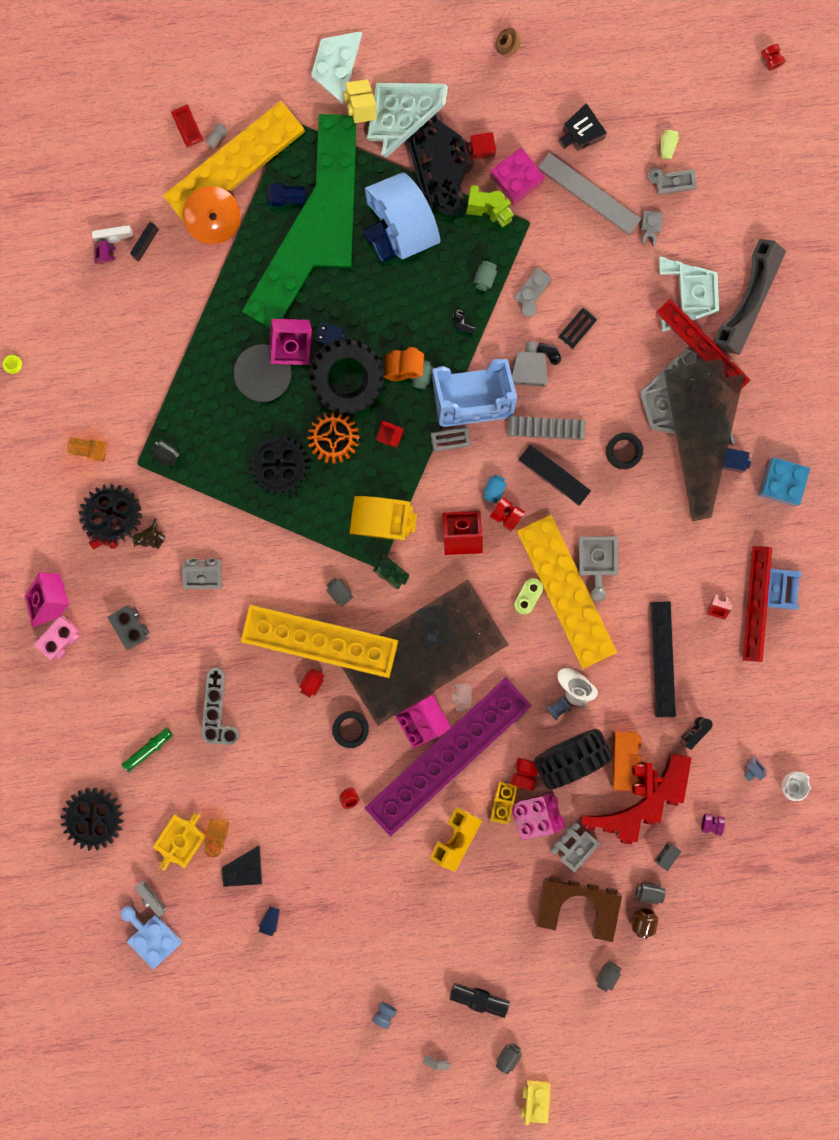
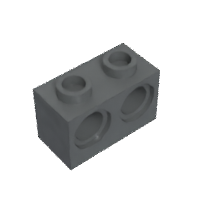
[107,605,150,650]

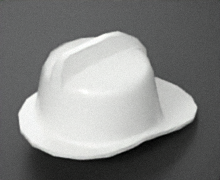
[557,668,598,708]

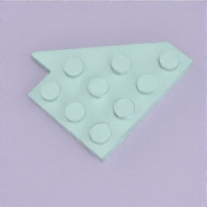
[367,83,448,157]

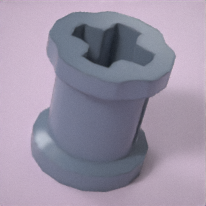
[546,696,572,721]

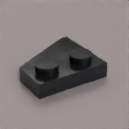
[222,846,262,887]

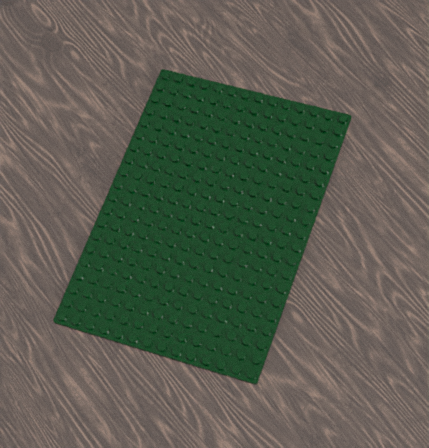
[137,124,530,569]

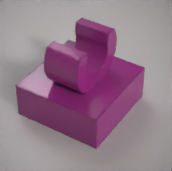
[94,241,116,264]

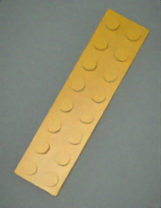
[163,101,306,222]
[516,515,617,669]
[241,605,399,678]

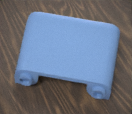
[432,359,517,427]

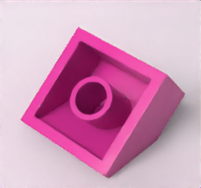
[270,319,312,365]
[24,572,69,627]

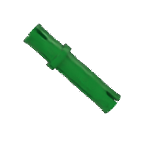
[121,727,174,773]

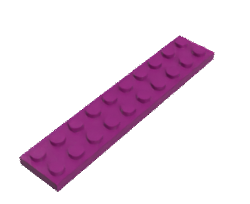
[364,677,532,837]

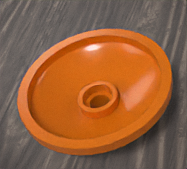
[183,186,240,245]

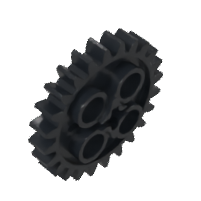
[248,434,311,497]
[79,484,142,546]
[60,787,125,851]

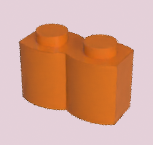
[383,347,424,381]

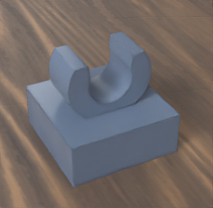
[744,756,767,781]

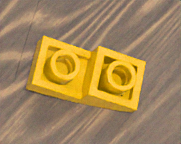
[490,782,517,825]

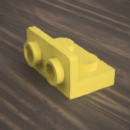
[521,1081,551,1125]

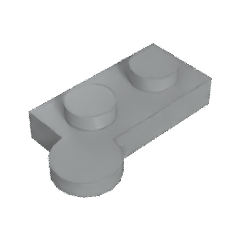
[648,168,697,195]
[514,267,552,317]

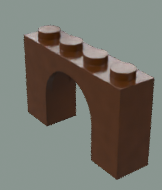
[536,876,622,942]

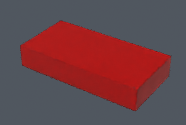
[171,104,204,148]

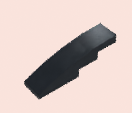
[518,445,591,506]

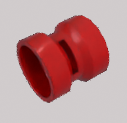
[761,44,786,71]

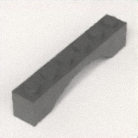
[714,239,786,355]

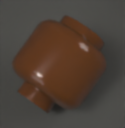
[632,908,659,939]

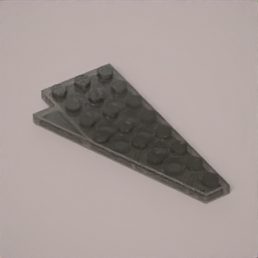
[664,359,744,521]

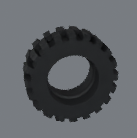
[309,338,384,414]
[534,729,612,790]

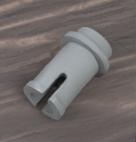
[205,123,227,149]

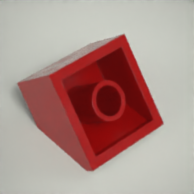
[442,511,483,555]

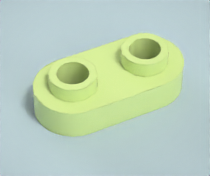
[514,578,543,614]

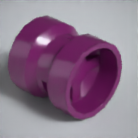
[701,813,725,836]

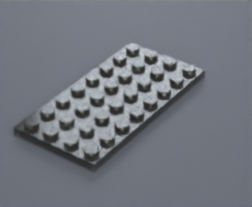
[342,580,509,726]

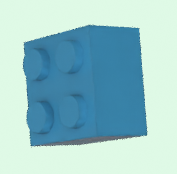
[758,457,810,507]

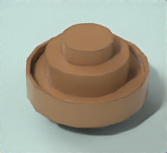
[496,27,521,57]

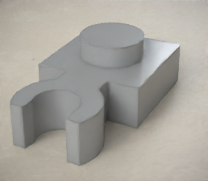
[641,210,663,246]

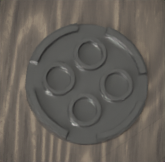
[234,344,292,402]

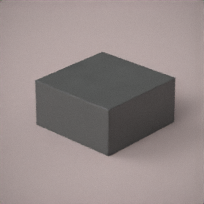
[655,842,682,871]

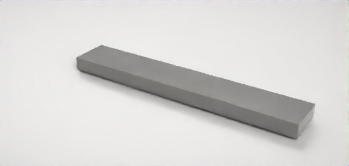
[538,152,641,236]

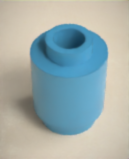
[482,474,507,504]

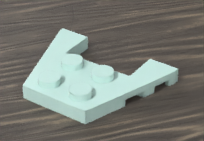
[658,257,719,332]

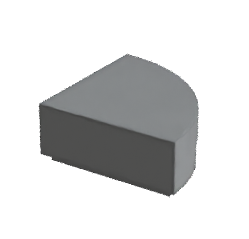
[423,1056,451,1070]

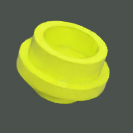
[3,355,22,374]

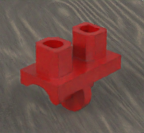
[632,761,664,798]

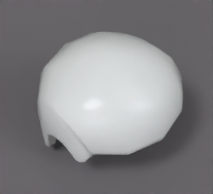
[781,772,811,801]

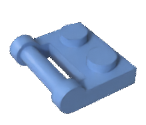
[767,569,802,610]

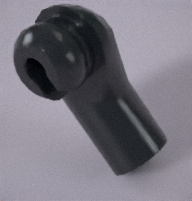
[452,310,476,335]
[537,342,561,365]

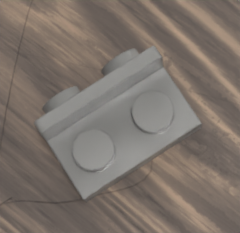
[182,558,222,589]

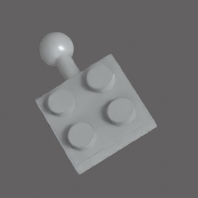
[579,537,618,602]

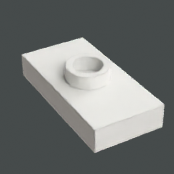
[92,225,134,243]

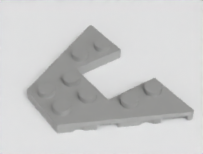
[639,346,735,445]

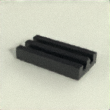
[130,222,159,262]
[558,308,597,350]

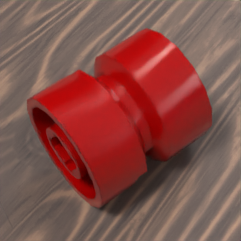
[490,496,525,532]
[510,757,539,791]

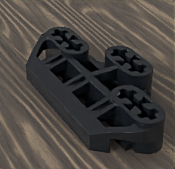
[407,112,474,217]

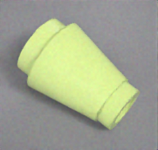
[660,130,679,160]

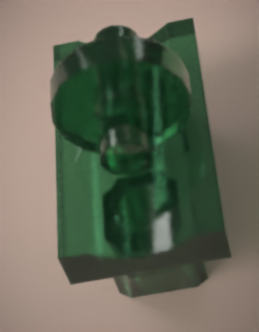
[373,555,409,589]

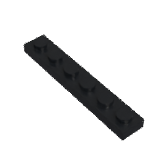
[650,601,676,717]

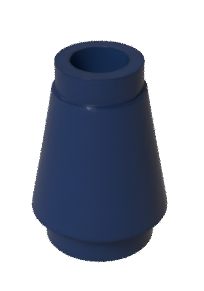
[258,906,280,937]

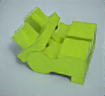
[466,185,514,228]

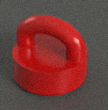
[339,788,360,809]

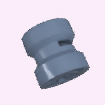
[372,1002,398,1029]

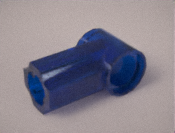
[268,183,306,207]
[363,221,395,263]

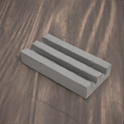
[430,427,471,452]

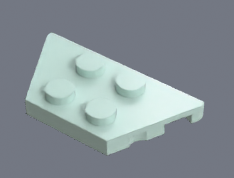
[311,32,362,104]

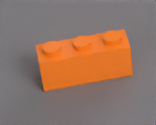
[612,731,642,791]

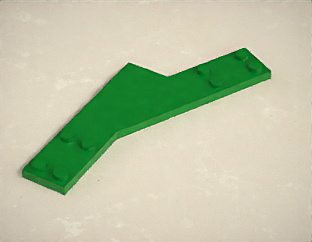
[242,114,357,328]

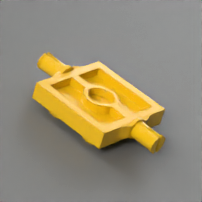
[153,812,207,871]

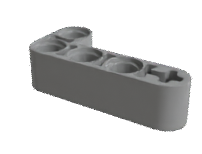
[202,667,240,745]

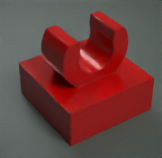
[707,595,732,620]

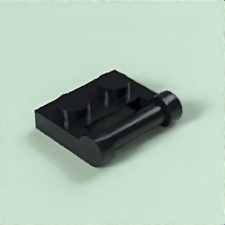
[680,717,713,750]

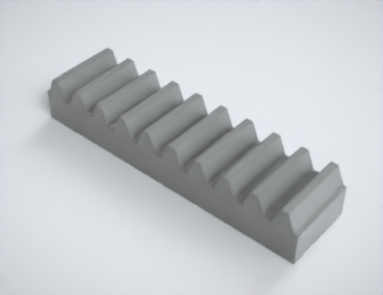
[508,416,585,440]

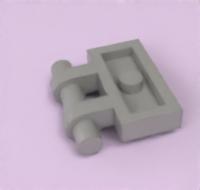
[550,821,600,873]

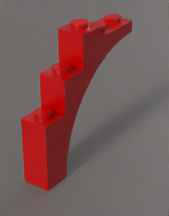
[580,753,692,845]

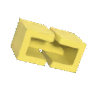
[343,79,377,123]

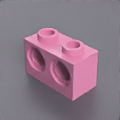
[34,616,81,660]

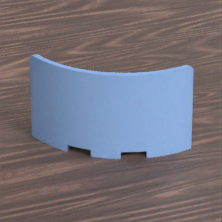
[365,172,440,259]

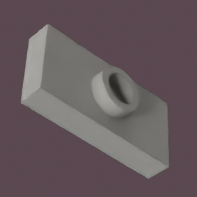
[134,881,167,917]

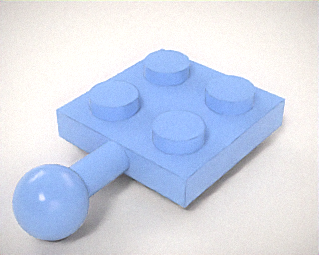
[120,906,182,970]

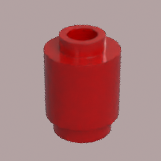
[299,668,325,698]

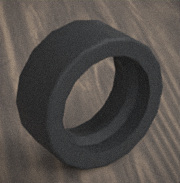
[606,432,643,470]
[332,711,369,748]

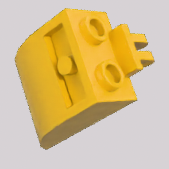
[349,496,417,541]

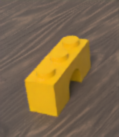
[429,807,483,872]

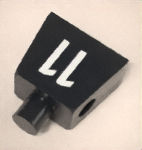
[558,103,607,151]

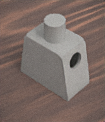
[512,342,548,387]

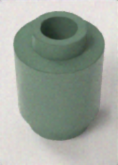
[473,261,497,291]
[411,360,434,390]

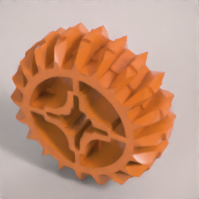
[307,411,360,464]

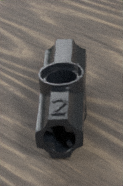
[449,983,510,1018]

